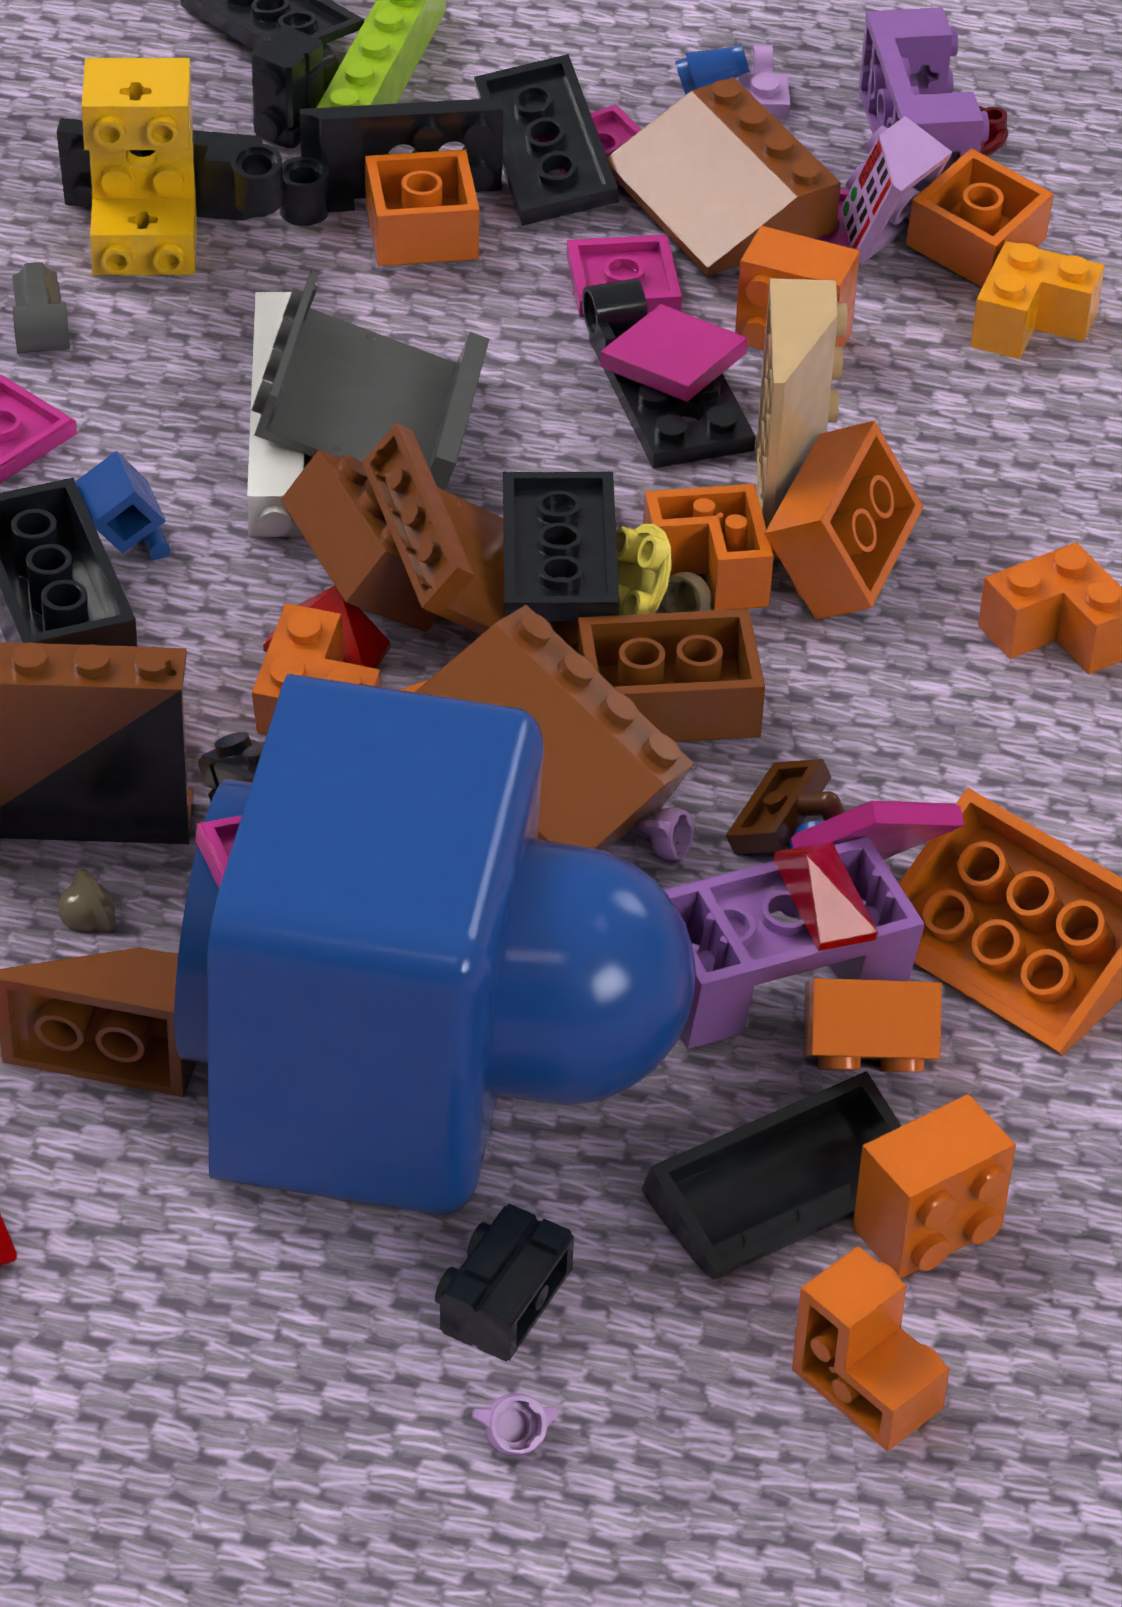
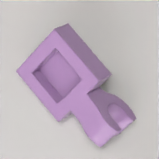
[739,45,790,119]

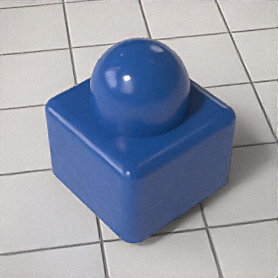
[174,674,695,1216]

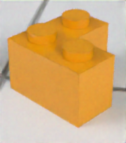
[971,241,1105,359]

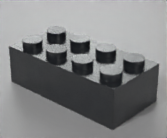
[0,478,137,647]

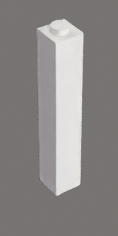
[247,292,306,537]

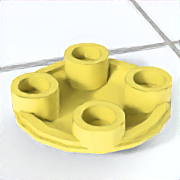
[616,524,671,615]

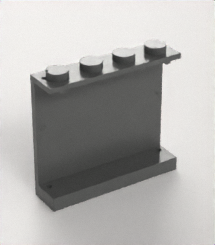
[251,271,489,490]

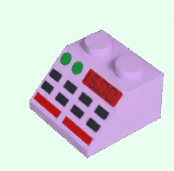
[840,116,952,265]

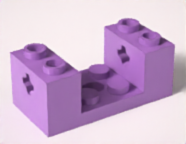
[859,7,989,175]
[664,836,925,1049]

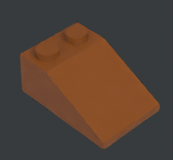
[0,947,197,1097]

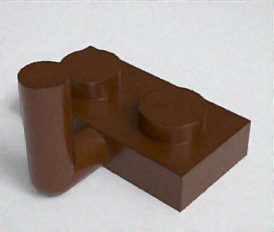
[725,759,846,854]

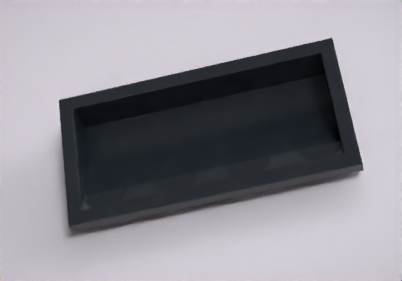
[641,1071,902,1280]

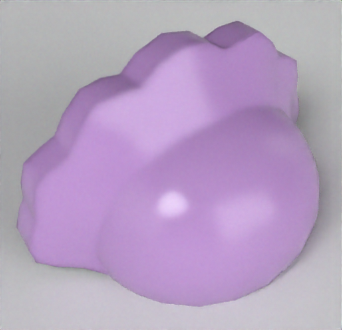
[637,807,694,862]
[472,1393,558,1456]

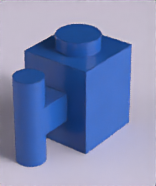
[75,451,171,560]

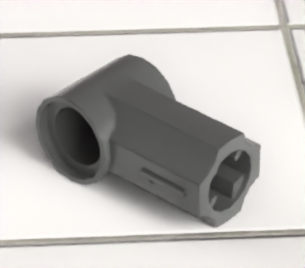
[12,262,70,354]

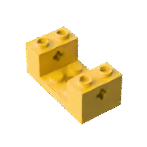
[82,58,197,275]

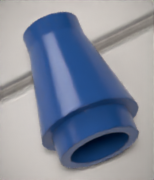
[675,44,750,94]

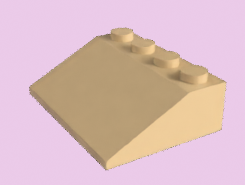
[756,278,847,529]

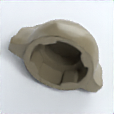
[661,572,714,613]
[58,869,117,932]

